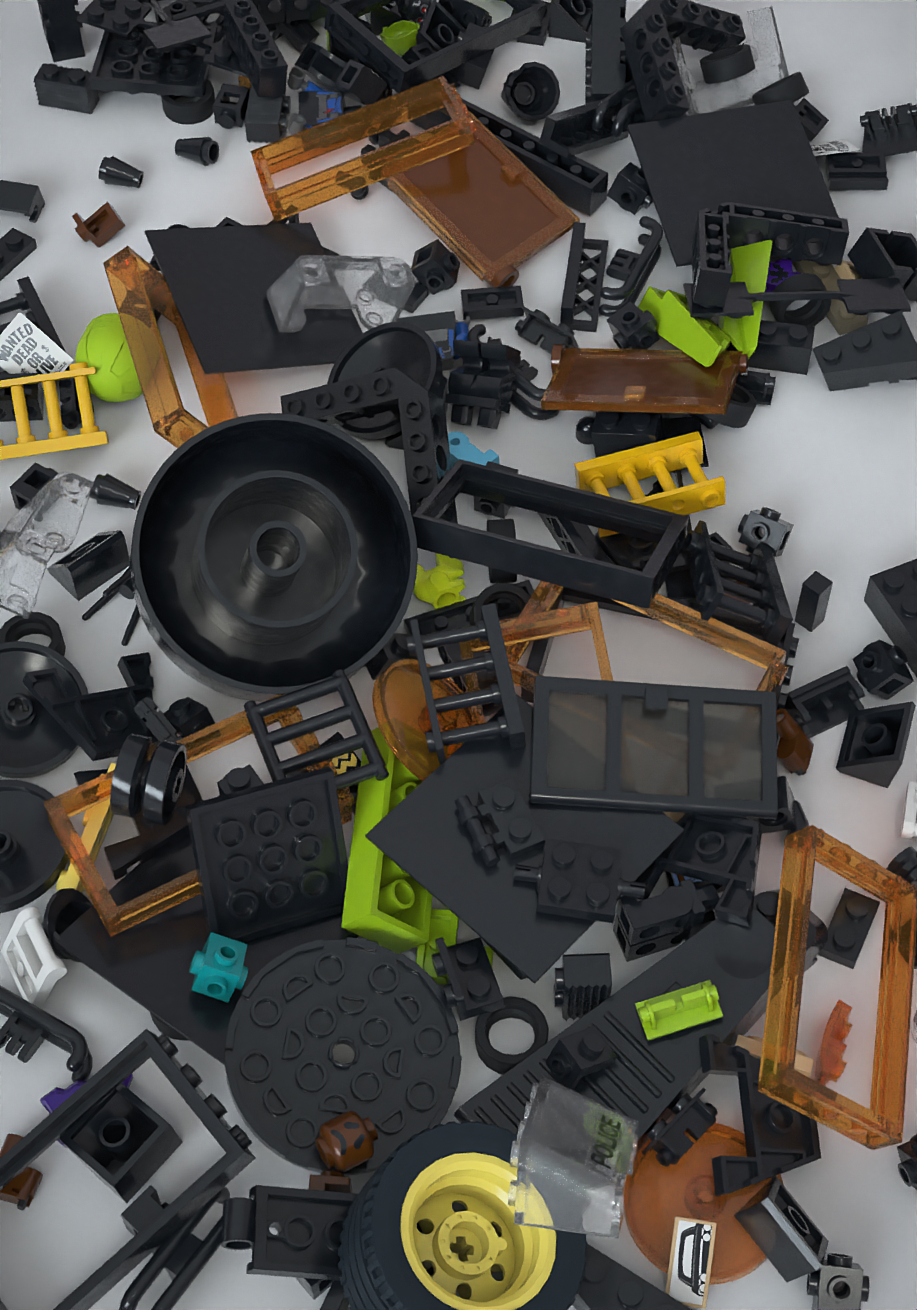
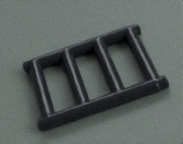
[244,670,389,791]

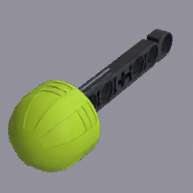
[75,224,189,403]

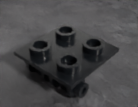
[860,103,917,157]

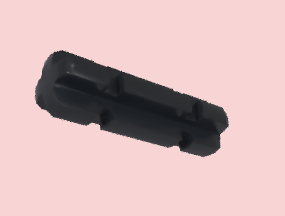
[134,697,189,750]

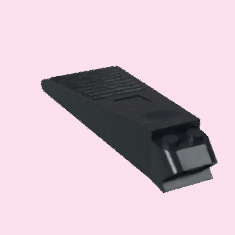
[454,889,828,1213]

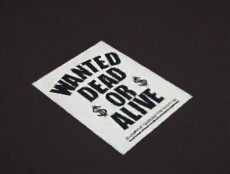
[810,139,861,156]
[0,312,74,392]

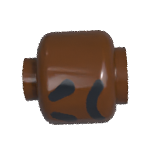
[315,1111,378,1172]

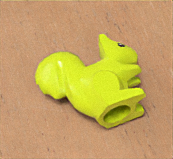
[413,553,466,609]

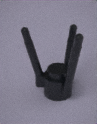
[82,566,140,646]

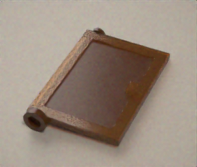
[380,111,580,288]
[541,344,748,414]

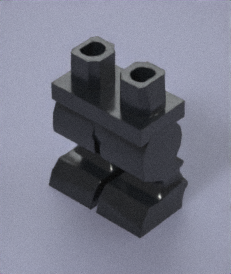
[445,339,521,429]

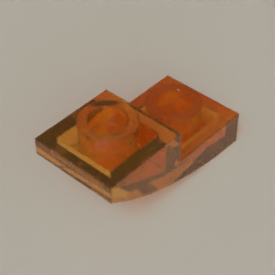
[815,1000,853,1091]

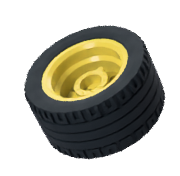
[338,1121,588,1310]

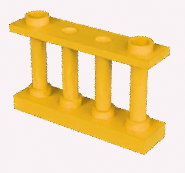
[0,362,109,460]
[574,431,725,538]

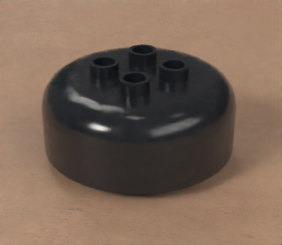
[130,413,418,702]

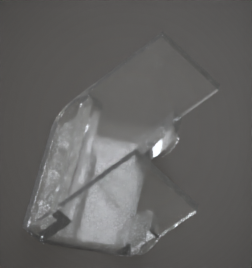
[670,6,789,115]

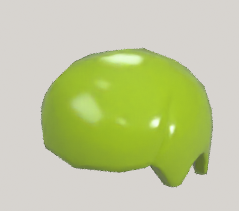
[380,20,420,56]

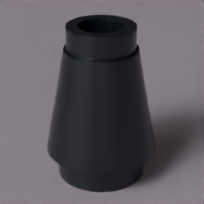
[175,137,219,166]
[98,156,144,188]
[90,473,141,510]

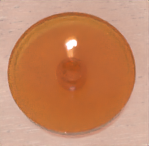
[372,659,482,781]
[623,1123,784,1285]

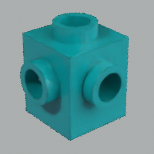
[189,932,249,1002]

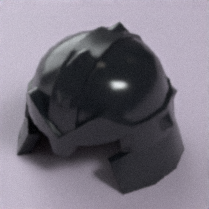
[501,62,560,121]

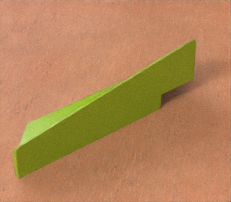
[718,240,772,359]
[638,286,732,367]

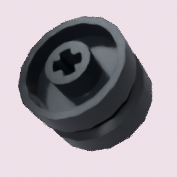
[110,733,187,825]

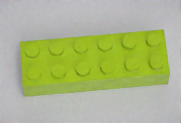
[341,719,446,954]

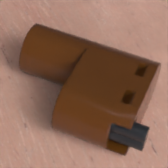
[776,708,814,775]
[0,1134,43,1211]

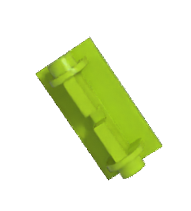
[635,980,723,1041]

